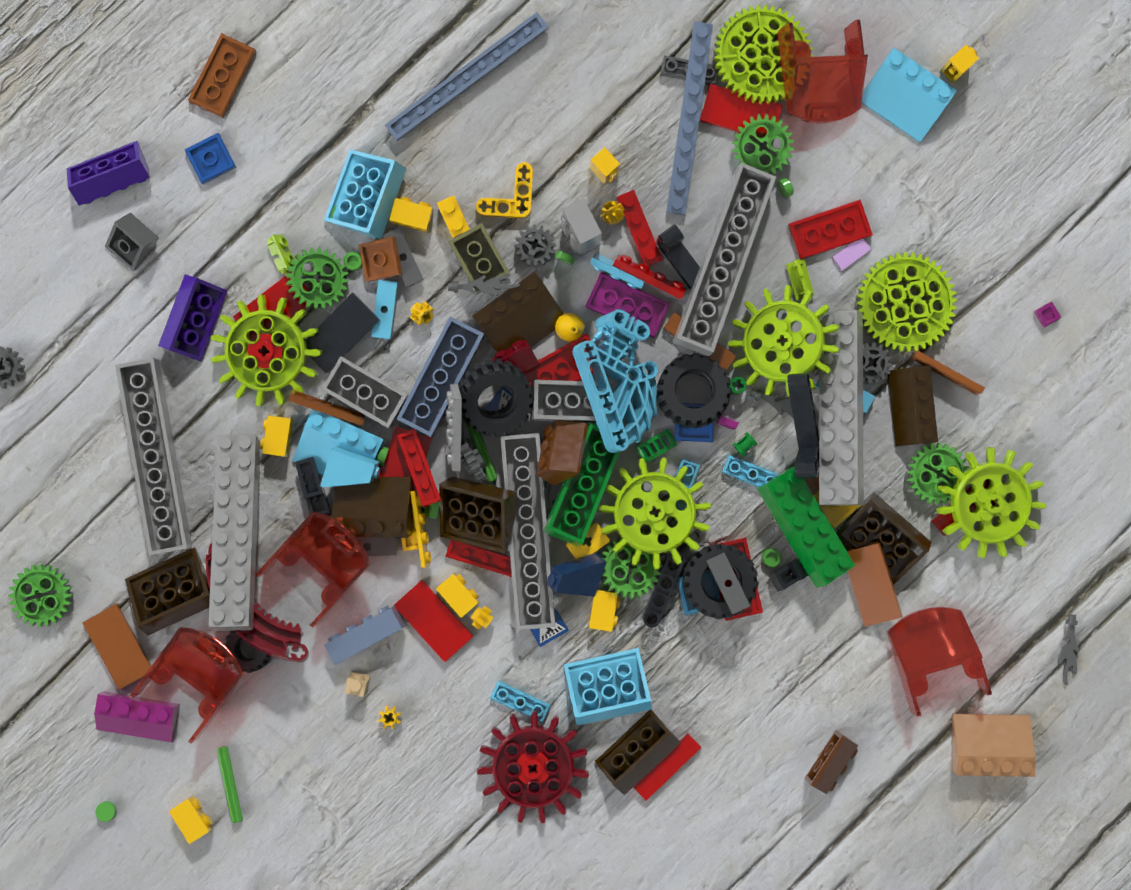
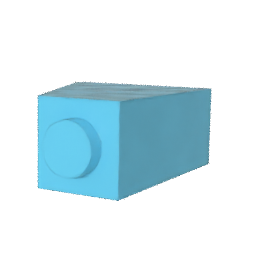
[320,447,380,487]

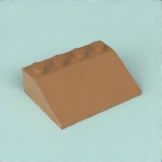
[952,714,1035,777]

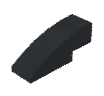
[768,558,809,592]

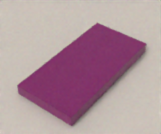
[585,272,670,338]

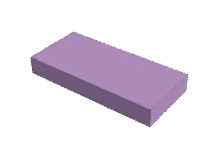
[832,239,871,270]

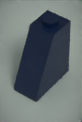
[547,553,607,597]

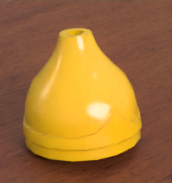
[555,312,585,342]

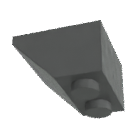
[105,212,159,271]

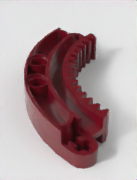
[206,543,309,663]

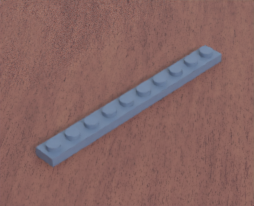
[385,12,549,141]
[666,21,713,215]

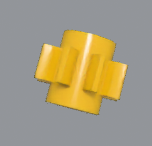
[600,201,624,225]
[410,301,434,326]
[470,606,494,630]
[378,705,402,729]

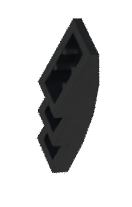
[295,457,332,538]

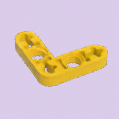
[476,162,533,219]

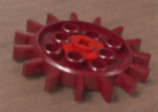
[477,710,589,823]

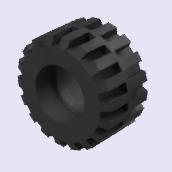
[223,630,272,673]

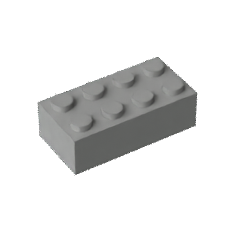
[561,198,602,256]
[321,356,409,429]
[531,380,611,422]

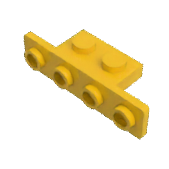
[401,491,432,568]

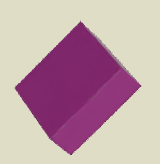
[1034,301,1062,328]
[717,416,739,430]

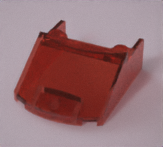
[777,19,868,124]
[255,512,370,628]
[887,607,992,717]
[129,627,244,744]

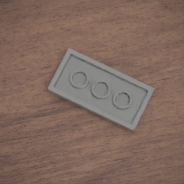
[446,384,462,471]

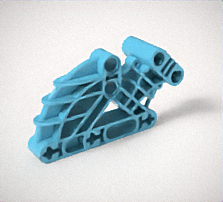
[573,309,658,453]

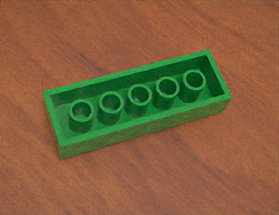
[543,423,620,547]
[757,466,855,588]

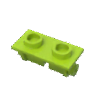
[267,234,295,275]
[786,259,815,301]

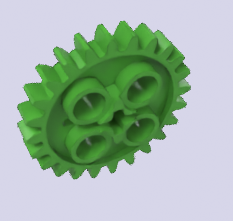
[732,114,794,175]
[285,247,349,310]
[906,443,969,505]
[601,538,661,599]
[8,564,73,627]

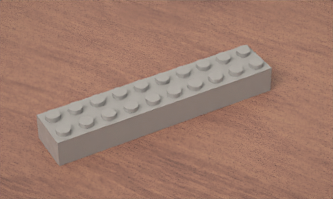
[672,163,776,356]
[819,310,864,506]
[115,358,192,556]
[501,433,555,630]
[208,434,260,631]

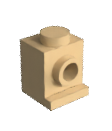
[344,671,370,697]

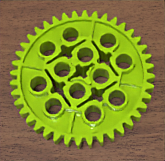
[713,4,813,104]
[856,252,958,352]

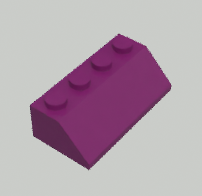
[94,691,180,743]

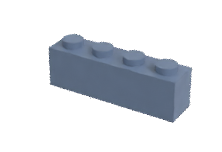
[324,605,405,665]

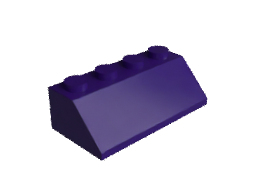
[66,141,150,206]
[158,274,228,362]

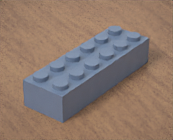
[397,316,485,438]

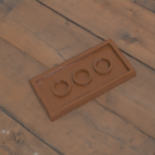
[188,33,256,118]
[847,543,903,626]
[82,603,154,690]

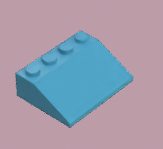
[858,48,957,142]
[324,149,407,240]
[292,409,386,475]
[564,648,652,726]

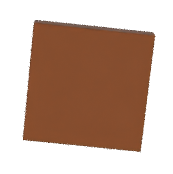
[358,237,403,282]

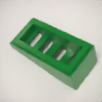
[635,429,677,463]

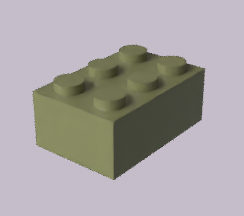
[448,223,511,295]

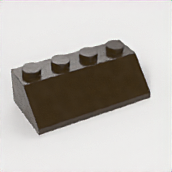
[887,365,938,447]
[595,710,681,795]

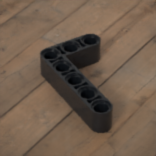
[656,224,700,291]
[787,372,819,479]
[640,525,690,628]

